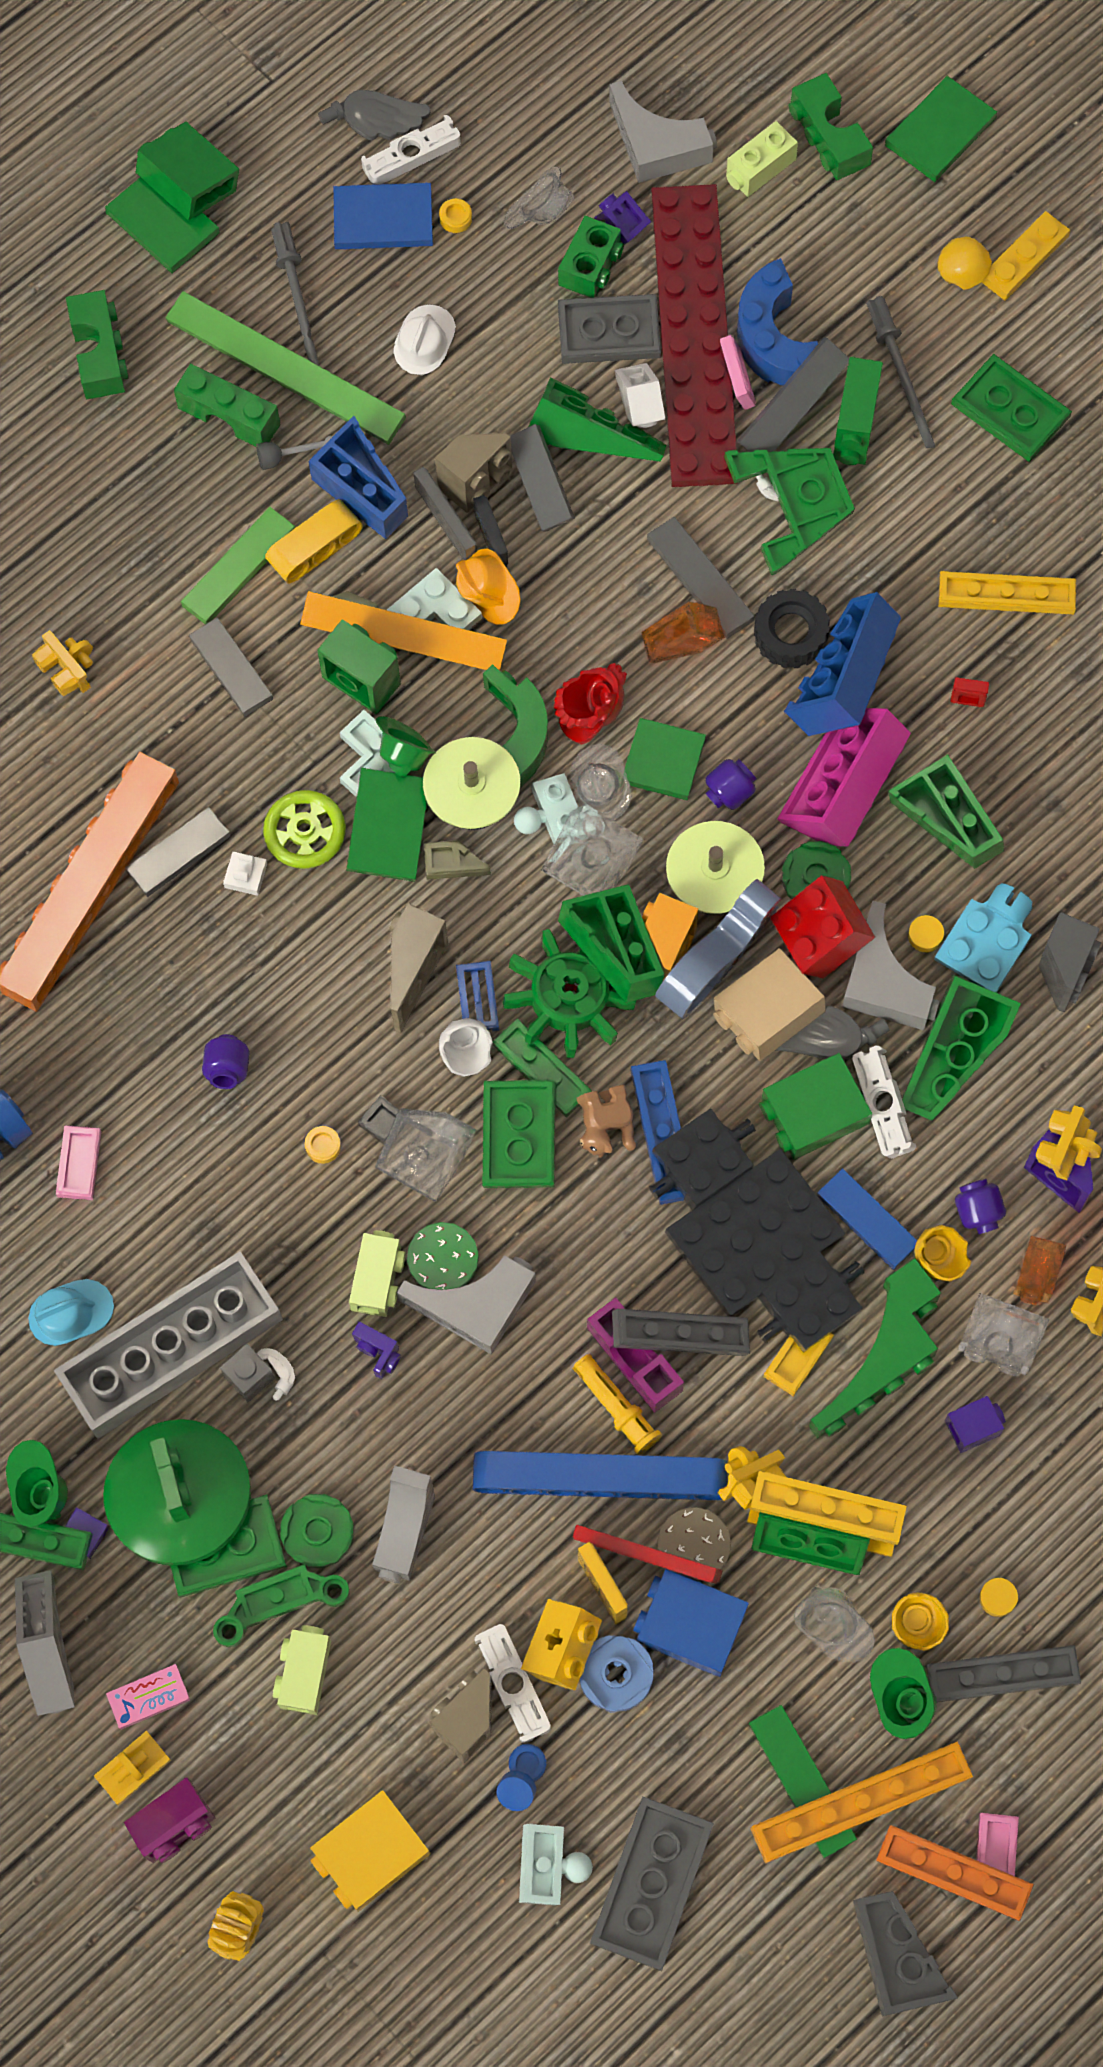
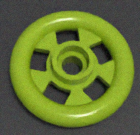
[263,790,346,869]

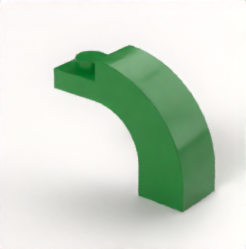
[483,664,548,788]

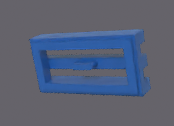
[456,961,499,1032]

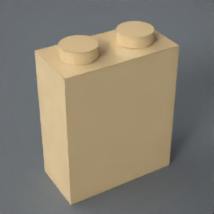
[713,948,826,1061]

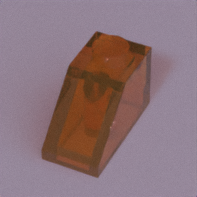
[641,601,725,663]
[1013,1236,1067,1305]

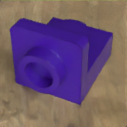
[594,191,651,245]
[352,1322,401,1380]

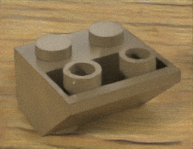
[435,433,513,513]
[430,1668,492,1763]

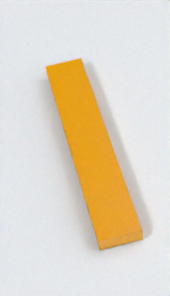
[300,591,507,671]
[750,1741,973,1864]

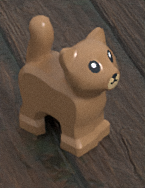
[576,1085,636,1157]

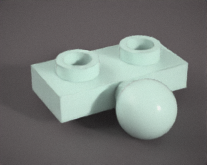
[514,773,589,849]
[519,1824,593,1905]

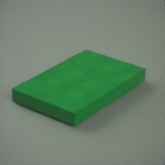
[885,75,997,182]
[105,177,220,274]
[951,354,1072,462]
[346,768,427,882]
[482,1080,556,1188]
[170,1494,287,1598]
[751,1512,870,1575]

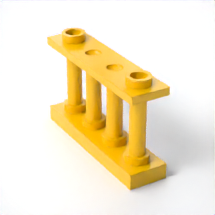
[747,1471,907,1557]

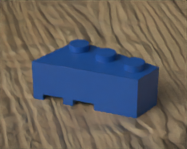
[308,416,408,539]

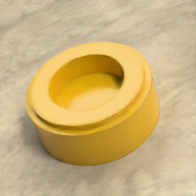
[439,198,472,233]
[908,915,944,952]
[305,1126,341,1164]
[979,1578,1018,1617]

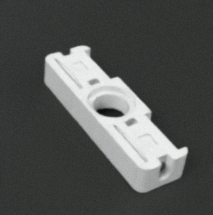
[361,115,461,185]
[852,1046,916,1159]
[475,1624,551,1743]

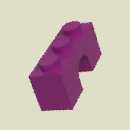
[587,1297,684,1413]

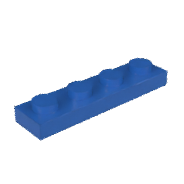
[630,1060,684,1205]

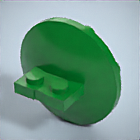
[103,1419,251,1565]

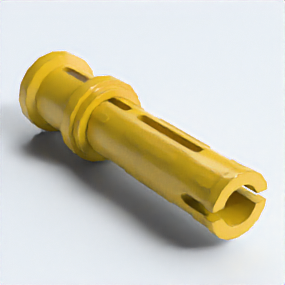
[572,1354,663,1455]

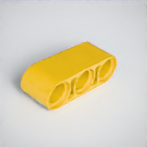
[265,499,363,584]

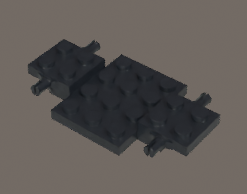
[649,1108,865,1353]

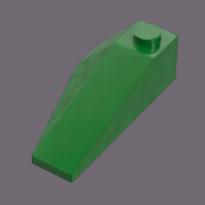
[528,377,667,462]
[902,975,1021,1120]

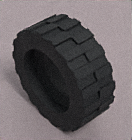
[754,589,830,668]

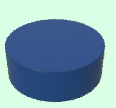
[509,1744,546,1782]
[496,1771,536,1811]

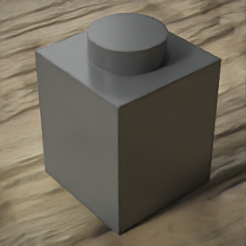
[219,1343,275,1403]

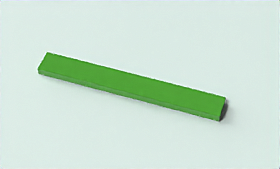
[166,291,406,445]

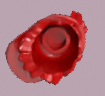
[553,663,627,745]

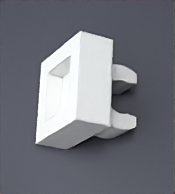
[223,852,267,896]

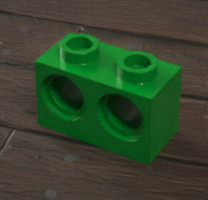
[558,216,624,298]

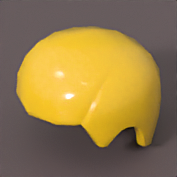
[937,236,992,290]
[914,1225,971,1281]
[892,1592,949,1651]

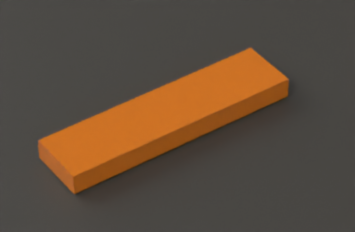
[876,1825,1034,1921]

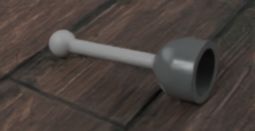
[256,436,333,470]

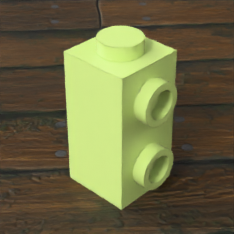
[726,121,798,197]
[349,1230,406,1317]
[273,1625,331,1715]

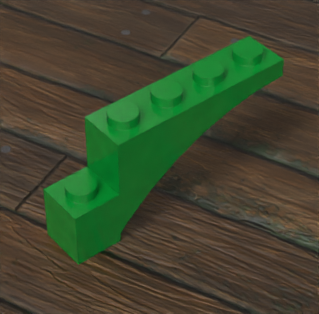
[809,1258,941,1439]

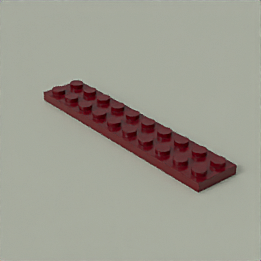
[651,184,738,487]

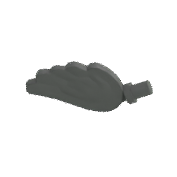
[318,90,431,140]
[775,1006,890,1060]

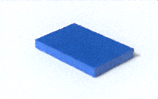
[333,183,433,249]

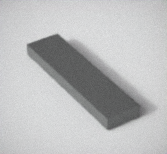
[737,337,849,452]
[647,517,755,639]
[612,1308,750,1356]
[926,1645,1081,1703]

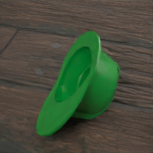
[375,716,436,777]
[6,1440,68,1528]
[870,1648,937,1739]

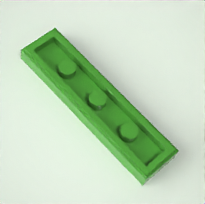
[181,507,295,625]

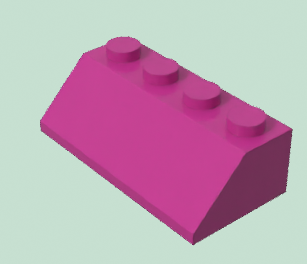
[777,708,911,847]

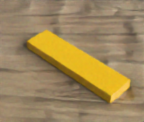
[938,571,1076,615]

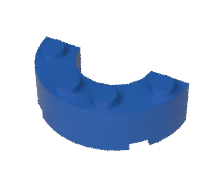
[737,258,818,386]

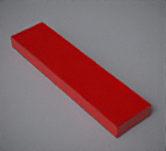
[573,1525,723,1584]

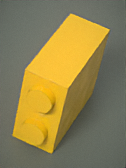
[310,1790,431,1912]

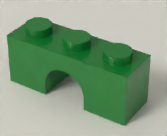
[789,72,873,181]
[66,290,129,400]
[174,363,281,447]

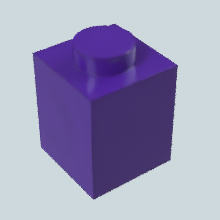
[945,1396,1006,1453]

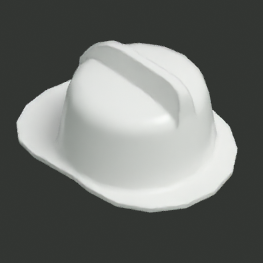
[394,305,456,375]

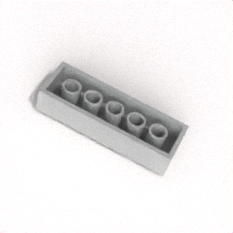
[54,1251,283,1439]

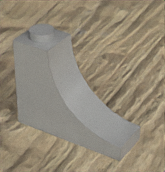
[609,81,717,183]
[842,901,939,1030]
[397,1255,536,1354]
[372,1465,435,1583]
[15,1570,75,1716]

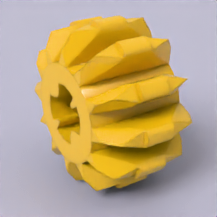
[208,1891,264,1961]

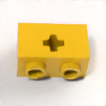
[521,1599,602,1691]

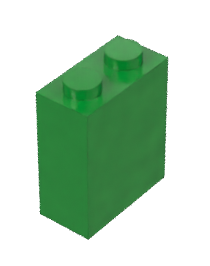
[135,121,240,220]
[833,357,883,465]
[759,1053,872,1160]

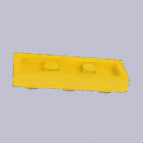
[982,211,1070,301]

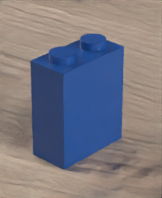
[633,1569,749,1677]

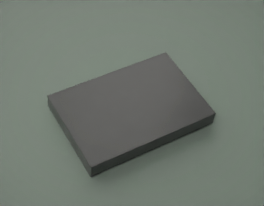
[558,294,661,364]

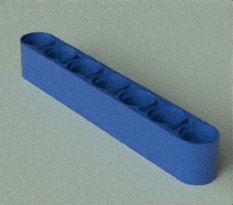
[472,1451,727,1500]

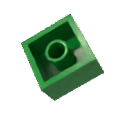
[317,619,401,715]

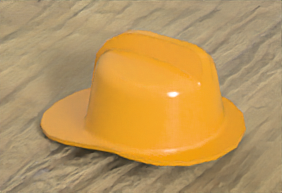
[456,549,521,625]

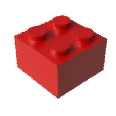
[770,875,875,979]

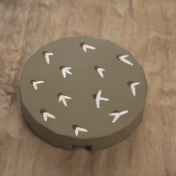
[657,1507,731,1582]

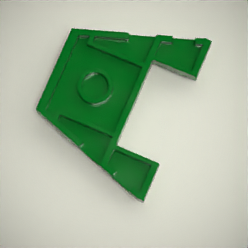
[724,448,855,575]

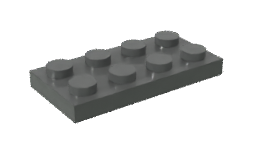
[590,1796,714,1971]

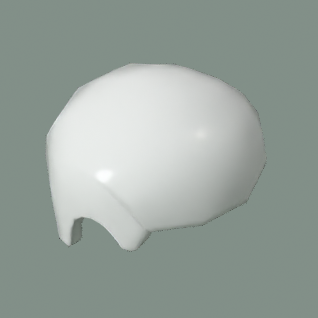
[439,1018,493,1077]

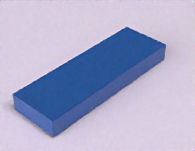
[817,1168,917,1270]

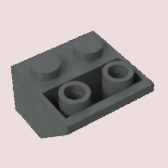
[1038,912,1102,1012]

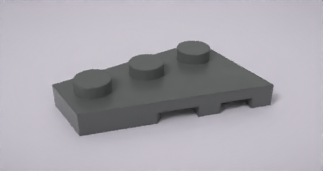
[853,1891,958,2017]

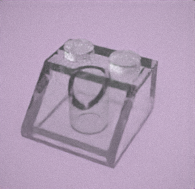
[541,804,644,896]
[957,1293,1049,1376]

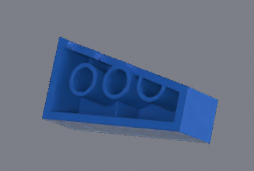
[784,592,901,736]

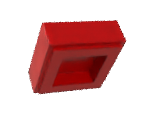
[950,677,989,707]

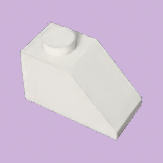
[615,363,665,428]

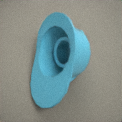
[28,1279,114,1346]

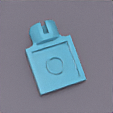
[934,883,1032,993]

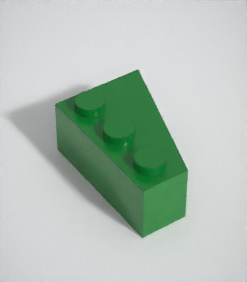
[888,755,1004,869]
[558,884,664,1003]

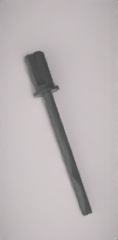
[271,222,319,366]
[866,296,935,448]

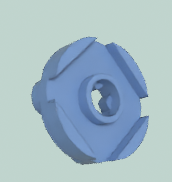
[580,1635,653,1713]

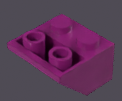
[123,1777,216,1864]

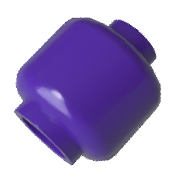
[705,759,757,810]
[202,1034,250,1089]
[955,1179,1006,1234]

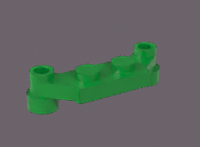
[213,1564,350,1648]

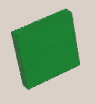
[621,718,706,801]

